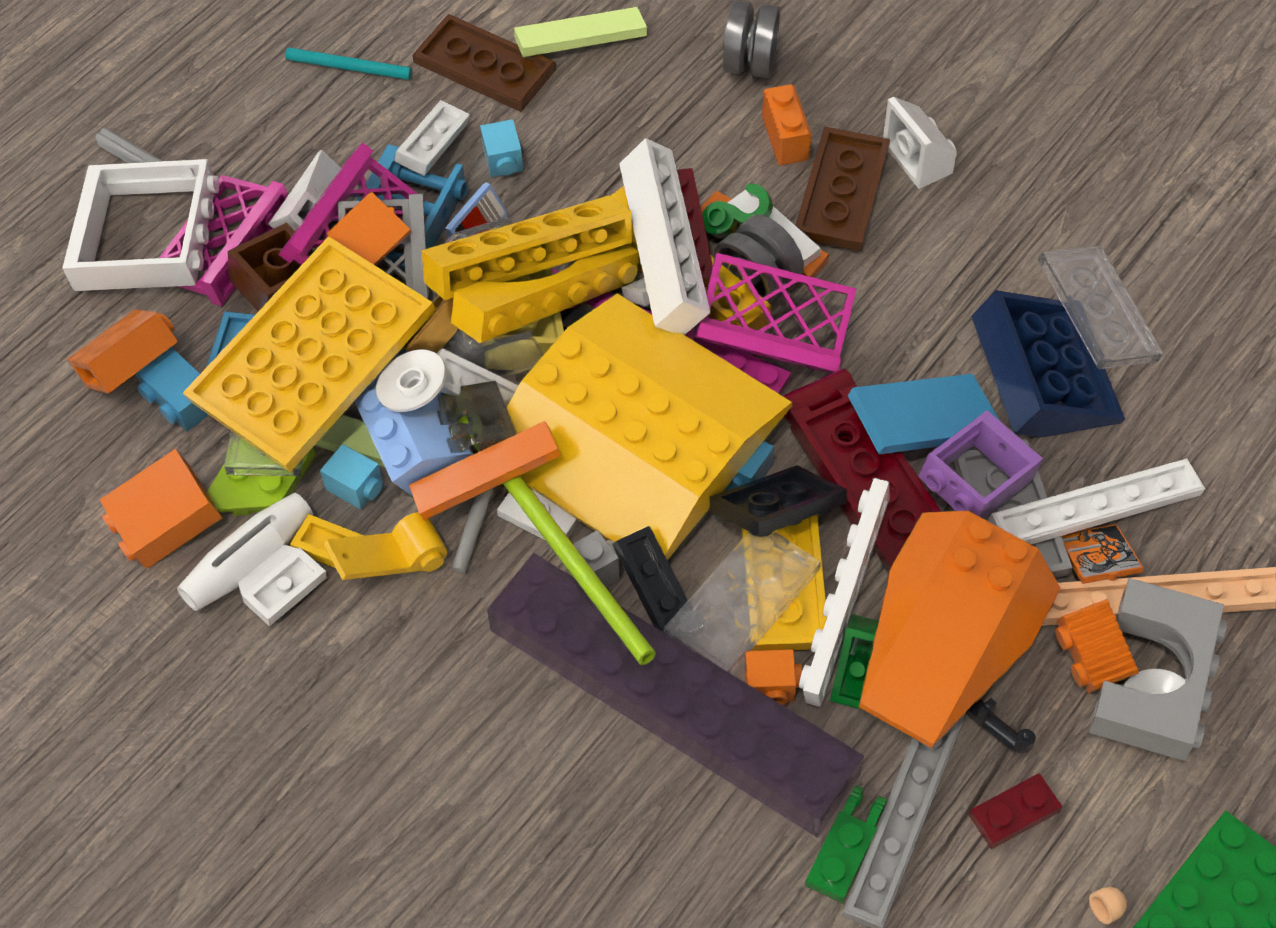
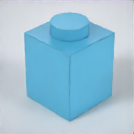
[480,119,524,178]
[320,444,383,510]

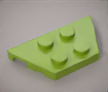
[207,438,316,516]

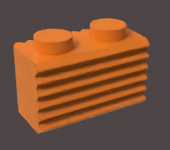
[762,84,812,165]
[1055,599,1139,694]

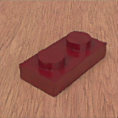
[969,773,1062,850]

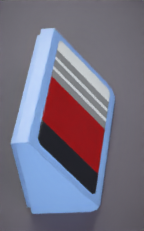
[446,182,507,242]

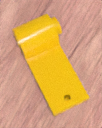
[324,512,448,580]

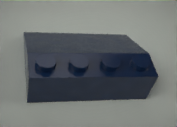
[971,290,1125,437]

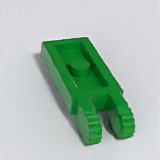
[805,785,888,904]

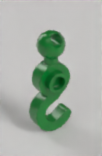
[702,183,773,238]

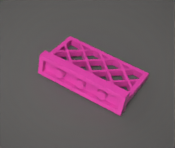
[278,142,424,267]
[159,175,288,306]
[694,253,857,374]

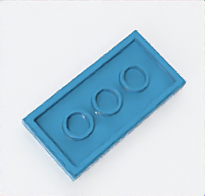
[848,374,1000,454]

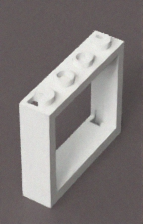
[62,159,219,291]

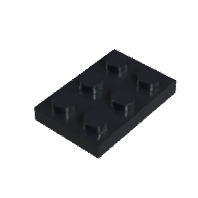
[710,465,847,537]

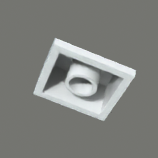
[883,97,957,189]

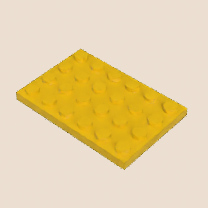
[183,236,436,472]

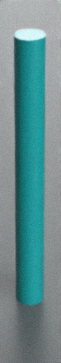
[285,47,413,80]

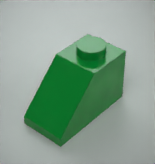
[830,614,879,710]

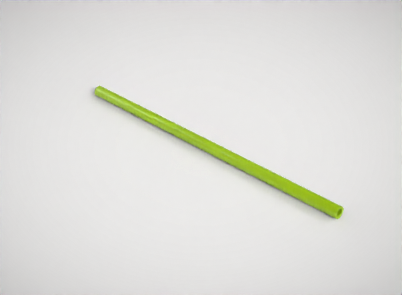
[402,347,656,665]

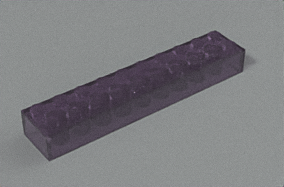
[487,553,864,838]

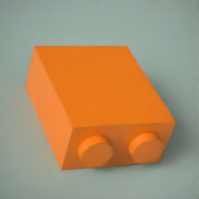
[66,309,178,394]
[100,449,223,569]

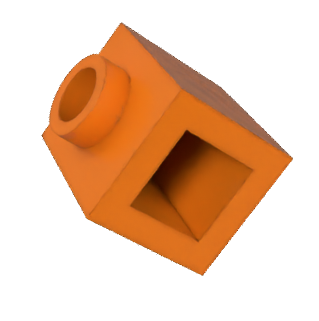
[744,649,802,707]

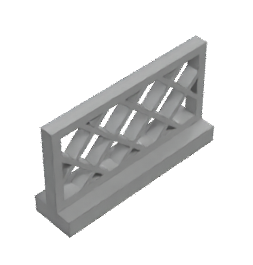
[338,194,428,299]

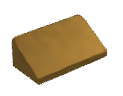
[403,295,459,354]

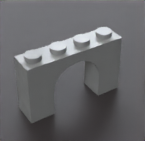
[1089,578,1227,761]

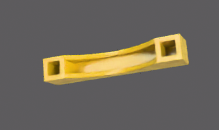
[451,244,639,344]

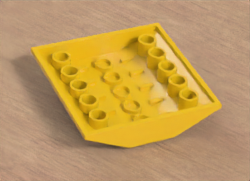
[490,293,792,560]

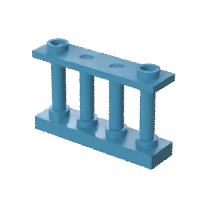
[356,144,468,285]

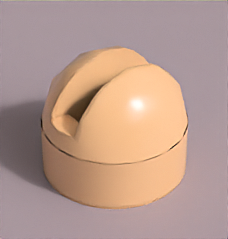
[1089,886,1127,924]

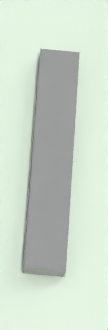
[842,714,966,928]

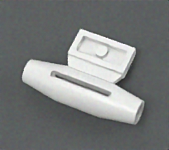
[177,493,327,627]

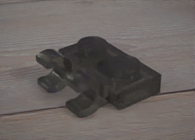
[436,381,516,453]

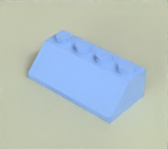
[354,349,473,496]

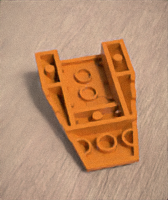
[859,510,1060,748]

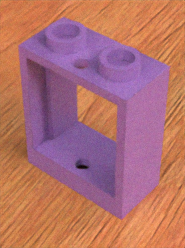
[918,410,1043,519]

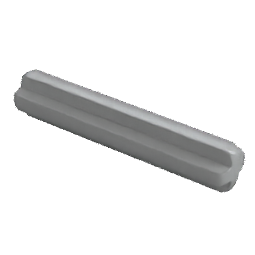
[95,128,162,163]

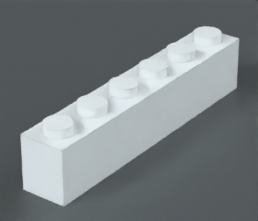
[619,138,711,335]

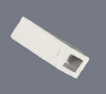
[268,150,341,231]

